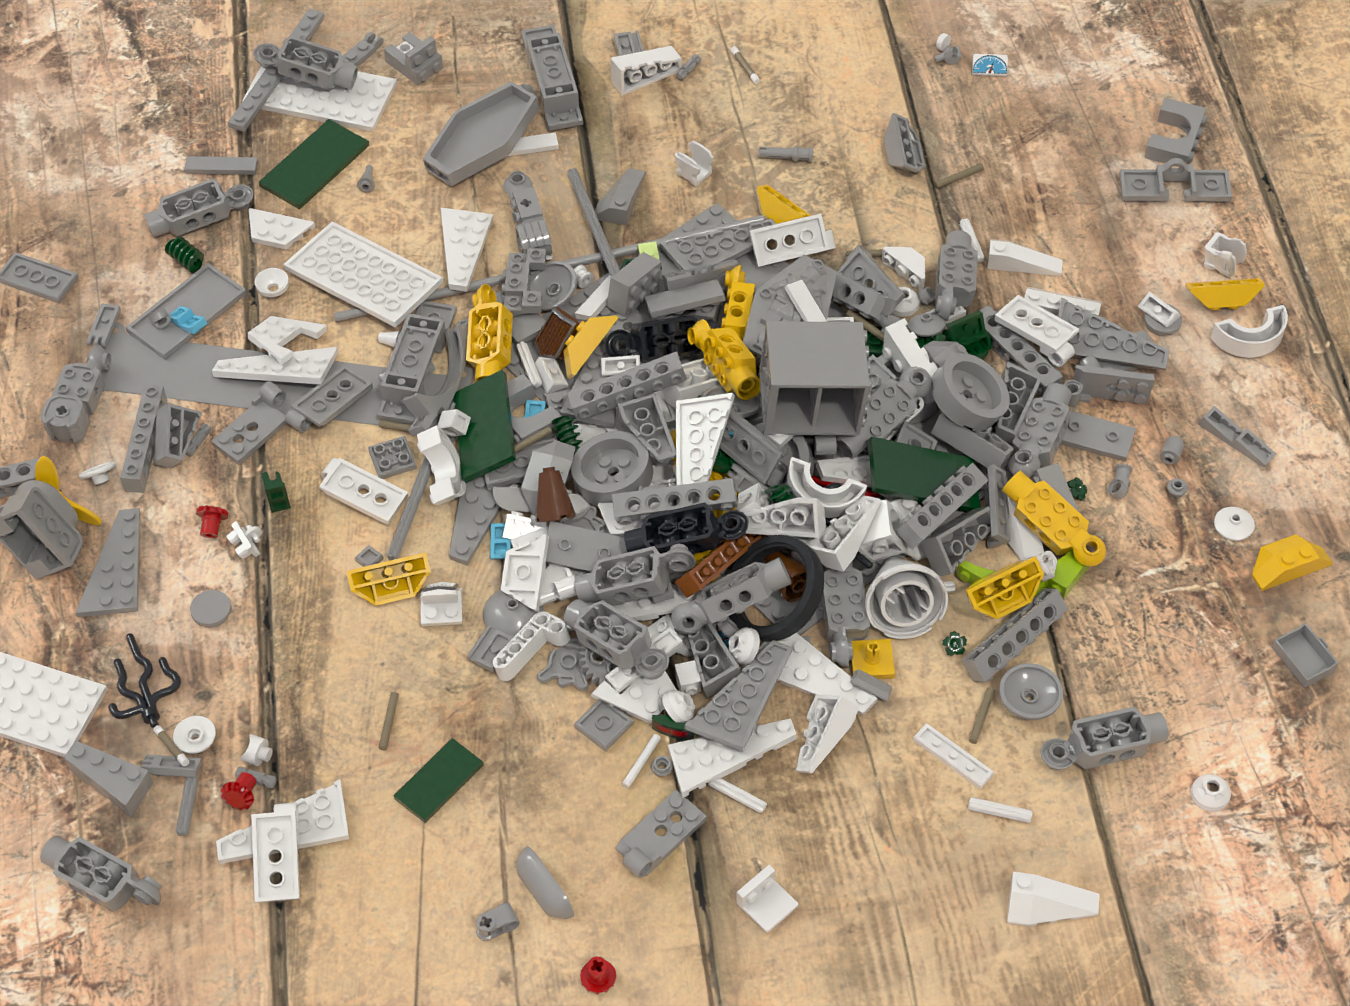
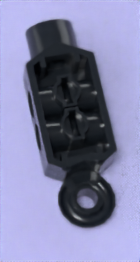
[605,316,717,362]
[624,502,749,554]

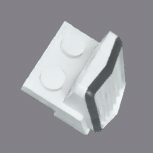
[420,582,463,627]

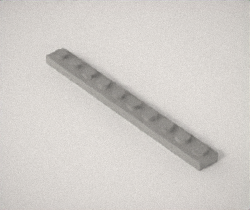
[228,9,325,132]

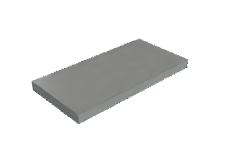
[126,263,247,360]

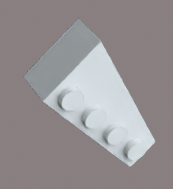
[882,318,938,404]

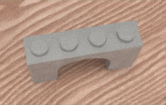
[1144,98,1207,167]
[507,374,561,444]

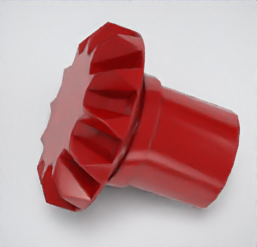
[196,505,229,538]
[221,772,257,811]
[580,956,616,995]

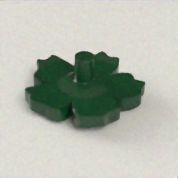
[1067,477,1087,501]
[942,631,967,656]

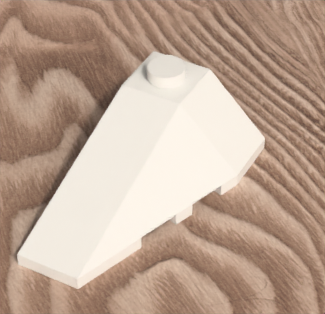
[987,239,1063,276]
[743,497,826,538]
[796,695,859,774]

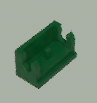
[261,471,291,513]

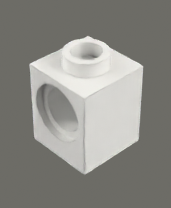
[438,409,471,437]
[675,660,701,696]

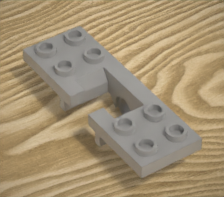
[1119,158,1232,202]

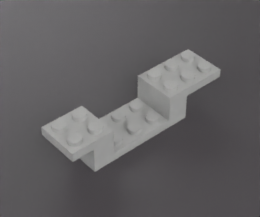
[521,25,583,131]
[377,301,457,425]

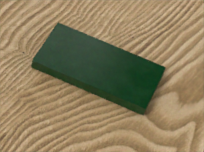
[393,738,484,823]

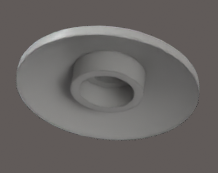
[908,313,946,337]

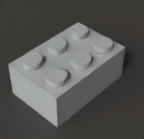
[607,252,662,316]

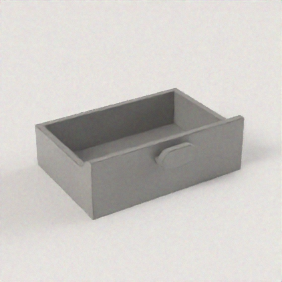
[1272,622,1338,688]

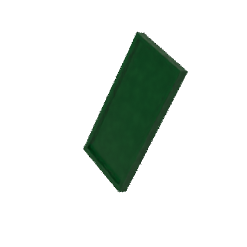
[259,119,369,210]
[454,370,516,483]
[867,436,981,512]

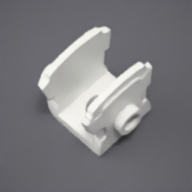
[675,141,713,186]
[1204,233,1247,278]

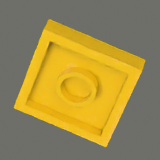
[851,639,895,679]

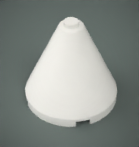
[865,557,948,639]

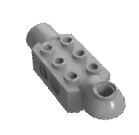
[253,36,358,90]
[144,179,253,238]
[832,269,909,333]
[836,366,932,459]
[1008,383,1072,477]
[564,599,669,679]
[1041,707,1168,770]

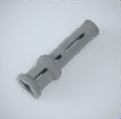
[759,146,813,163]

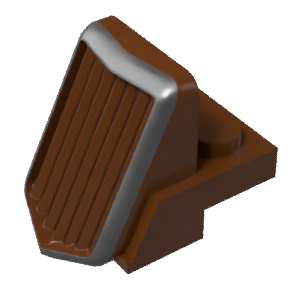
[534,307,579,360]

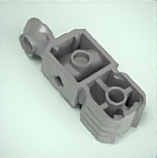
[503,171,553,260]
[40,344,111,444]

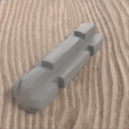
[676,54,701,81]
[186,423,211,457]
[235,766,277,788]

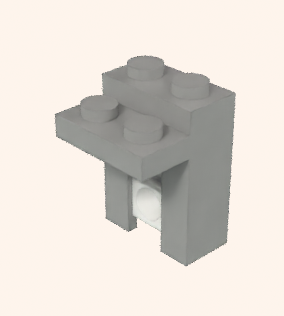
[384,32,443,85]

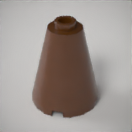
[535,467,576,522]
[764,551,806,602]

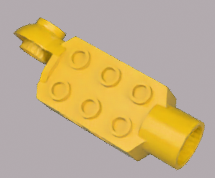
[466,284,513,382]

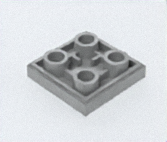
[368,436,417,479]

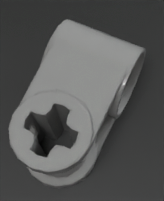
[476,903,520,941]

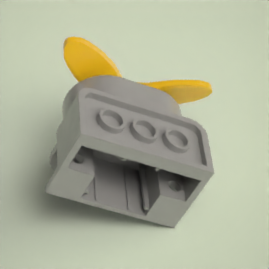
[0,456,102,580]

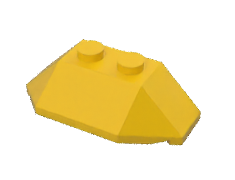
[757,185,811,224]
[1185,278,1265,310]
[563,315,619,379]
[1251,534,1333,591]
[346,552,430,606]
[965,556,1044,619]

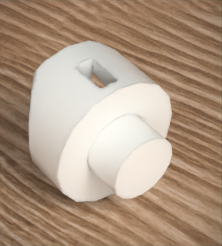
[1035,551,1058,581]
[240,734,273,766]

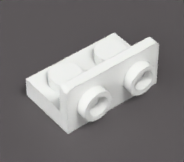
[502,511,547,539]

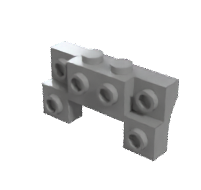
[502,248,546,317]

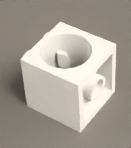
[858,500,907,562]

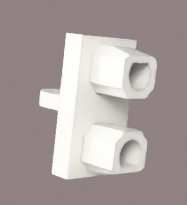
[227,521,262,559]

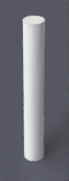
[622,734,661,788]

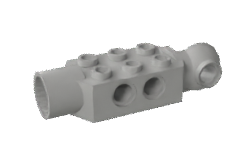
[934,230,978,321]
[575,544,696,606]
[671,557,792,634]
[821,562,870,668]
[40,835,162,912]

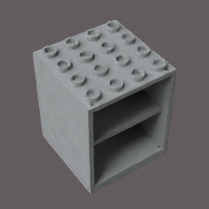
[759,321,873,435]

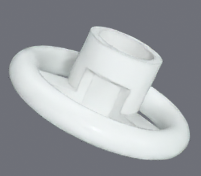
[79,461,117,485]

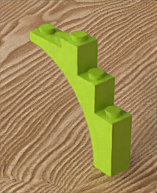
[956,549,1089,599]

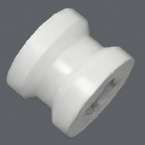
[574,265,594,289]

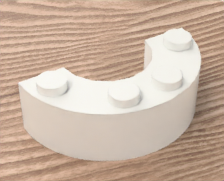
[1211,305,1288,358]
[417,425,466,505]
[787,457,868,518]

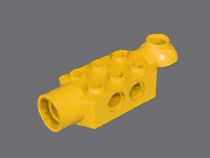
[721,265,756,341]
[688,319,761,400]
[1002,470,1106,567]

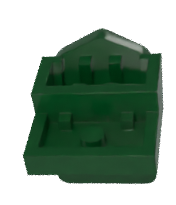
[942,311,992,360]

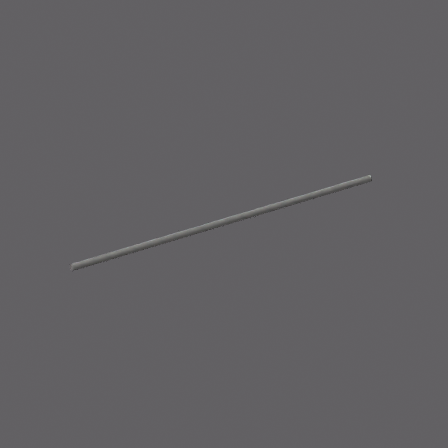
[334,215,765,322]

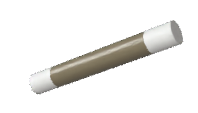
[731,46,760,84]
[153,725,190,767]

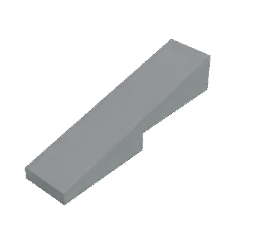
[1198,406,1277,467]

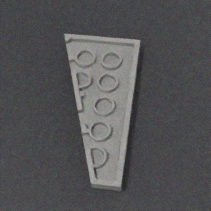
[75,508,141,617]

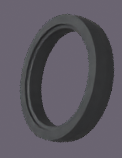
[729,535,824,642]

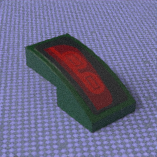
[652,715,694,740]

